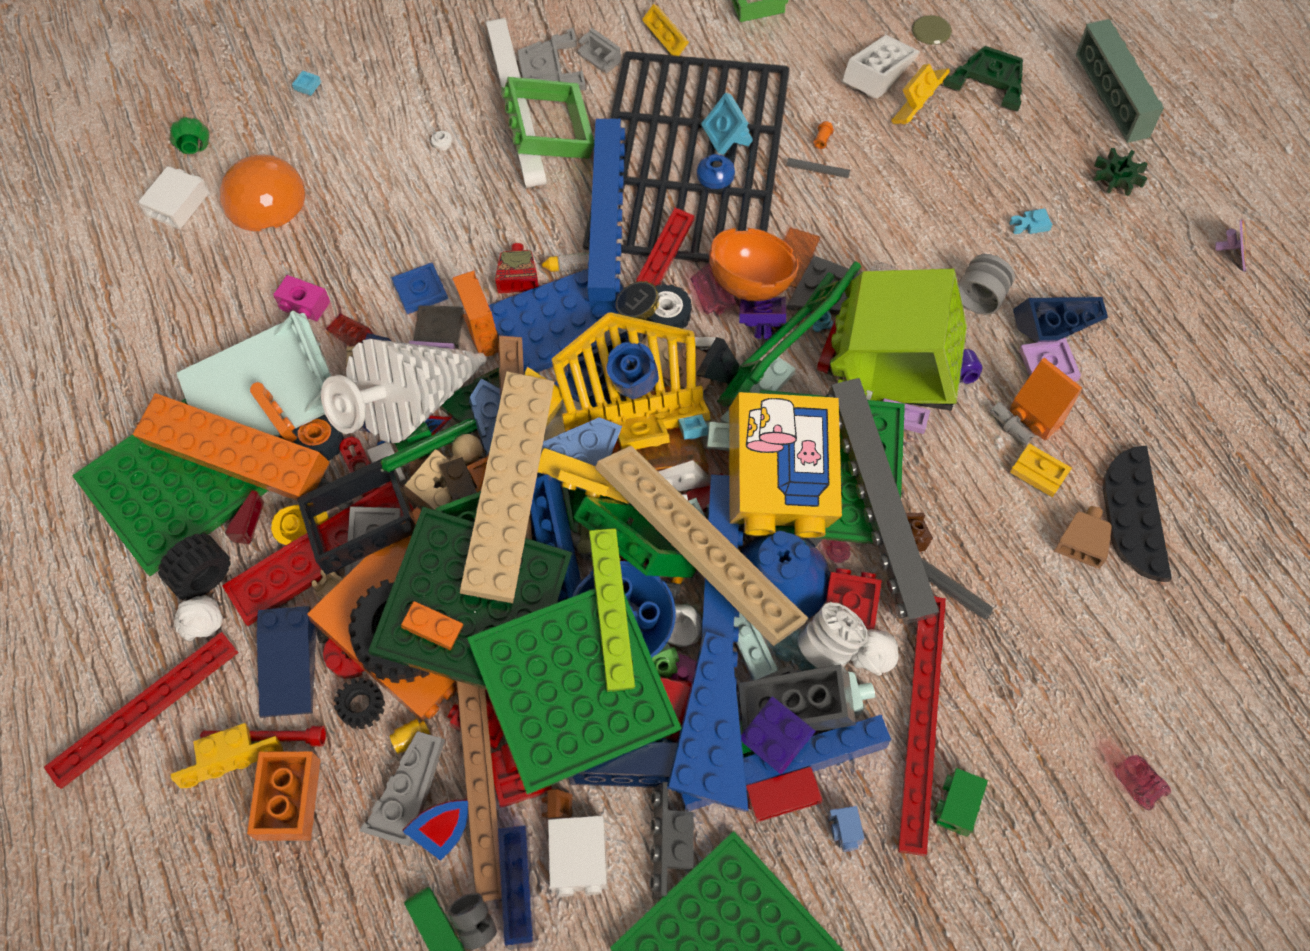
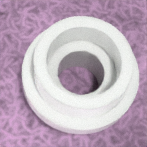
[431,131,452,151]

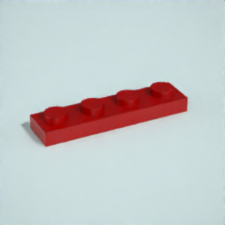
[636,207,695,287]

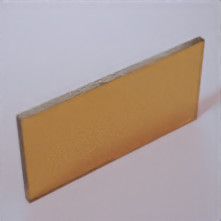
[784,227,821,288]

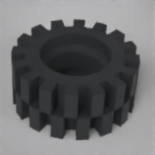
[334,678,385,729]

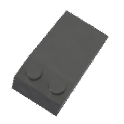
[739,664,856,732]

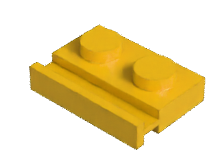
[1010,443,1072,498]

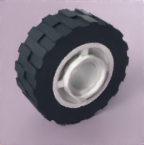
[642,284,692,329]

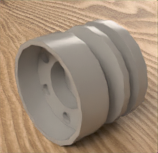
[958,254,1015,315]

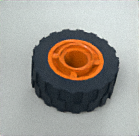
[292,415,344,461]

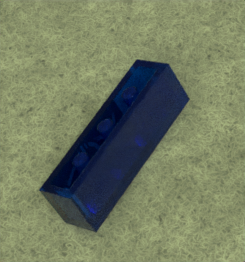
[498,825,537,950]

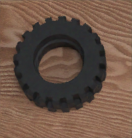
[349,579,429,683]

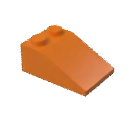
[1009,357,1082,441]

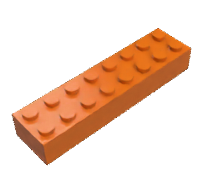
[132,393,330,501]

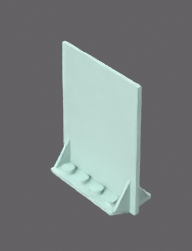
[177,311,331,437]

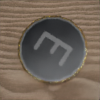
[615,281,660,320]

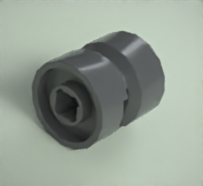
[448,893,497,950]

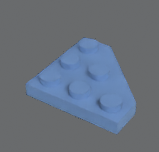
[469,379,500,456]
[538,417,622,491]

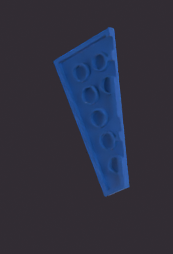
[666,632,748,812]

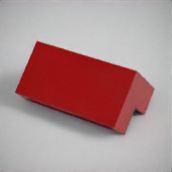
[746,767,822,823]

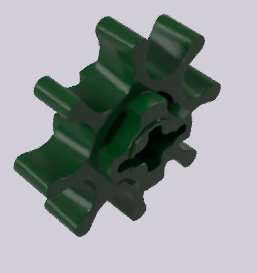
[1093,148,1148,196]

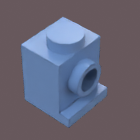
[827,806,865,852]

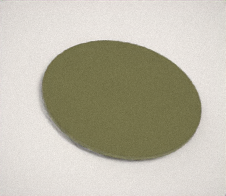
[912,15,952,45]

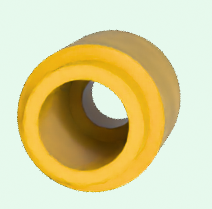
[389,718,431,754]

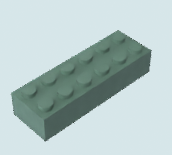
[1076,19,1163,143]

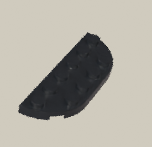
[1103,446,1172,582]

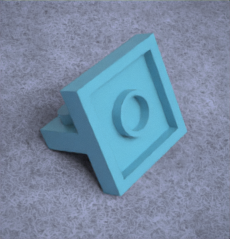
[701,93,753,155]

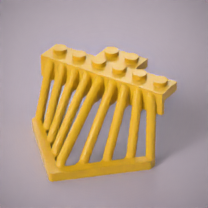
[552,313,710,450]

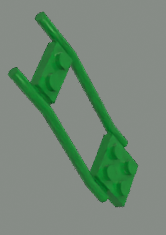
[717,261,862,407]

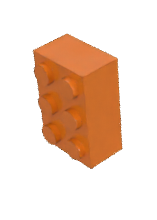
[247,752,321,841]

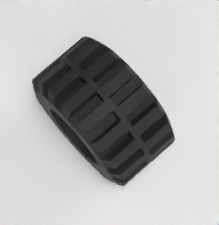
[158,533,231,600]

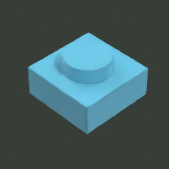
[292,71,321,96]
[678,414,708,440]

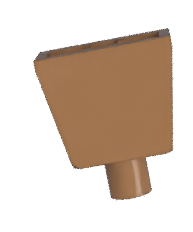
[1054,506,1112,569]

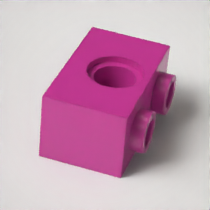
[273,275,331,322]

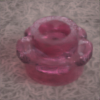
[826,540,851,563]

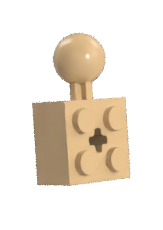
[403,434,483,510]

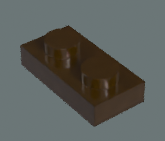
[439,457,477,502]

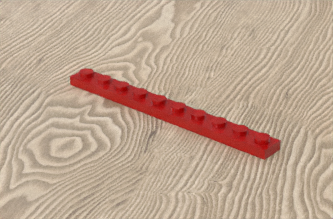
[897,596,946,857]

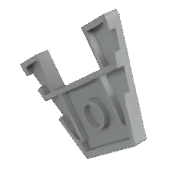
[518,28,586,90]

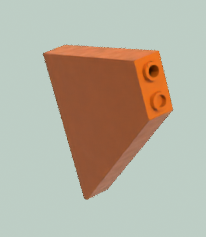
[307,507,457,722]

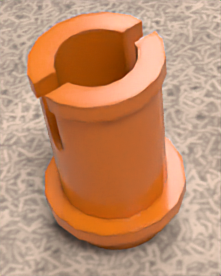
[813,121,834,149]

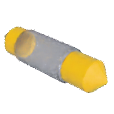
[542,252,589,272]

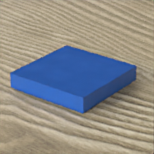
[391,263,448,315]

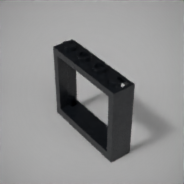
[297,456,416,575]

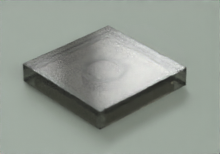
[413,305,464,348]

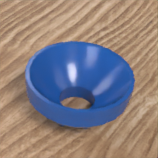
[696,154,735,189]

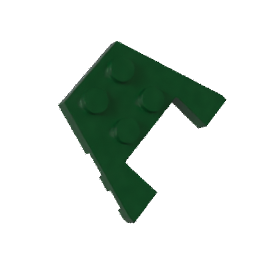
[943,46,1023,112]

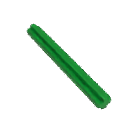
[381,418,478,472]

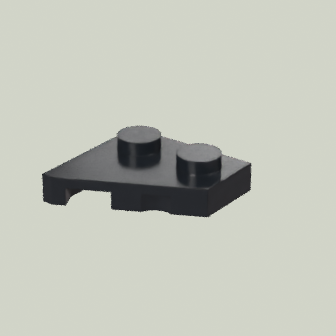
[696,337,740,384]

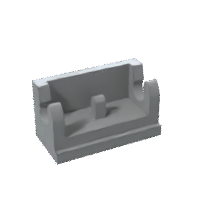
[578,28,621,74]

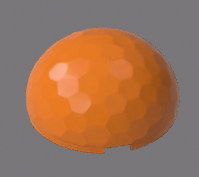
[219,154,306,231]
[709,228,799,301]

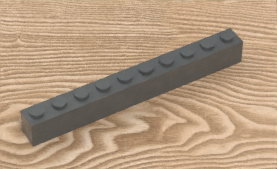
[826,378,939,625]

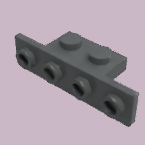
[649,782,694,899]

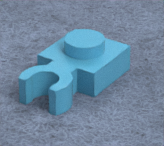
[1009,208,1052,234]

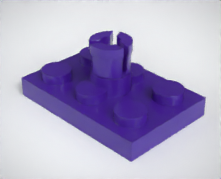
[739,297,786,339]

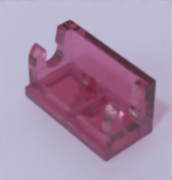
[690,264,736,316]

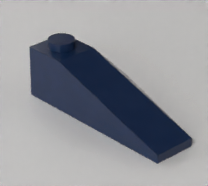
[1013,297,1108,342]

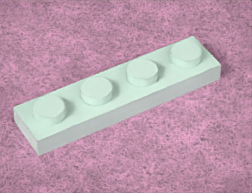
[720,357,796,423]

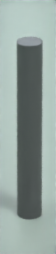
[787,158,850,178]

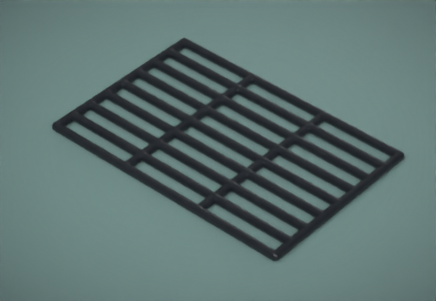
[582,51,790,263]

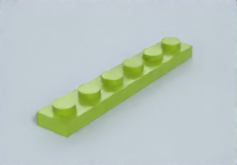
[589,529,635,692]

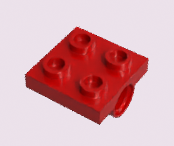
[491,744,553,808]

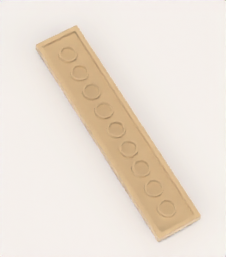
[460,371,554,603]
[595,446,808,646]

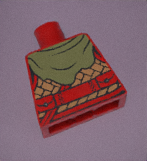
[495,243,539,294]

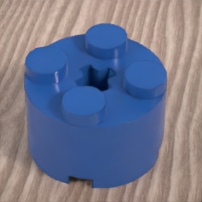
[607,342,659,399]

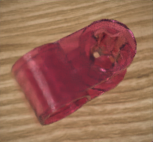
[1115,755,1171,811]

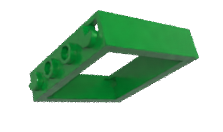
[574,496,697,578]

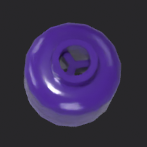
[959,349,983,384]

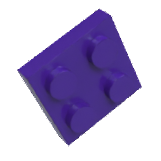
[741,696,816,775]

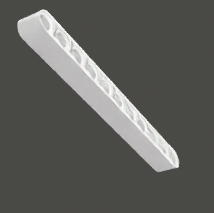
[486,18,547,188]

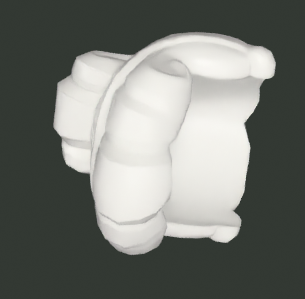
[174,595,222,641]
[851,629,898,676]

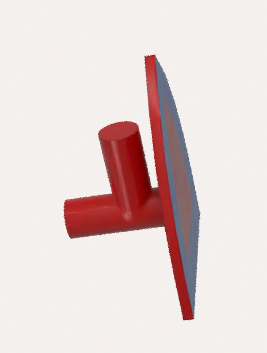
[402,799,468,861]

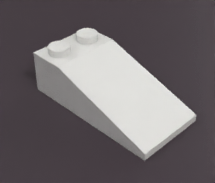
[842,35,920,98]

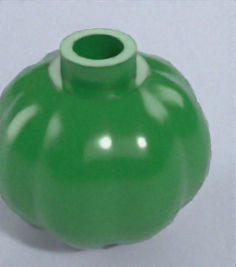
[169,117,210,154]

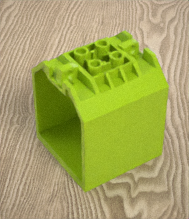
[830,268,967,404]

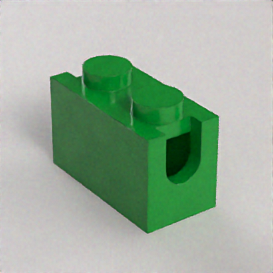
[934,768,988,837]

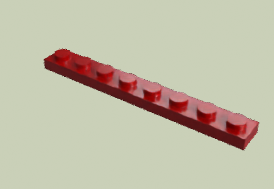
[44,632,239,789]

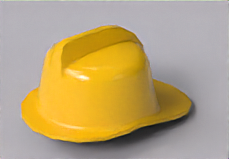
[271,503,329,545]

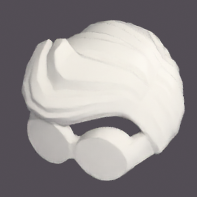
[668,604,703,648]

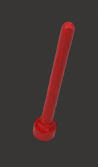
[200,725,326,747]

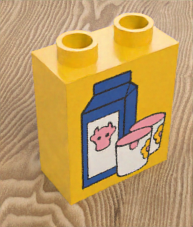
[729,392,842,538]

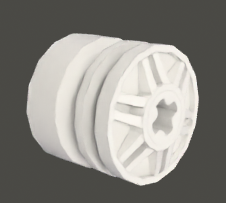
[798,602,868,668]

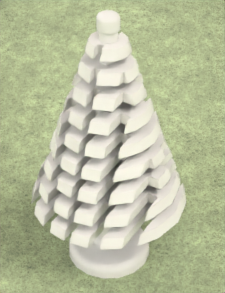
[321,339,486,443]

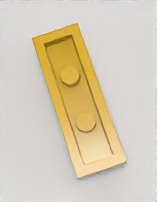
[642,4,689,56]

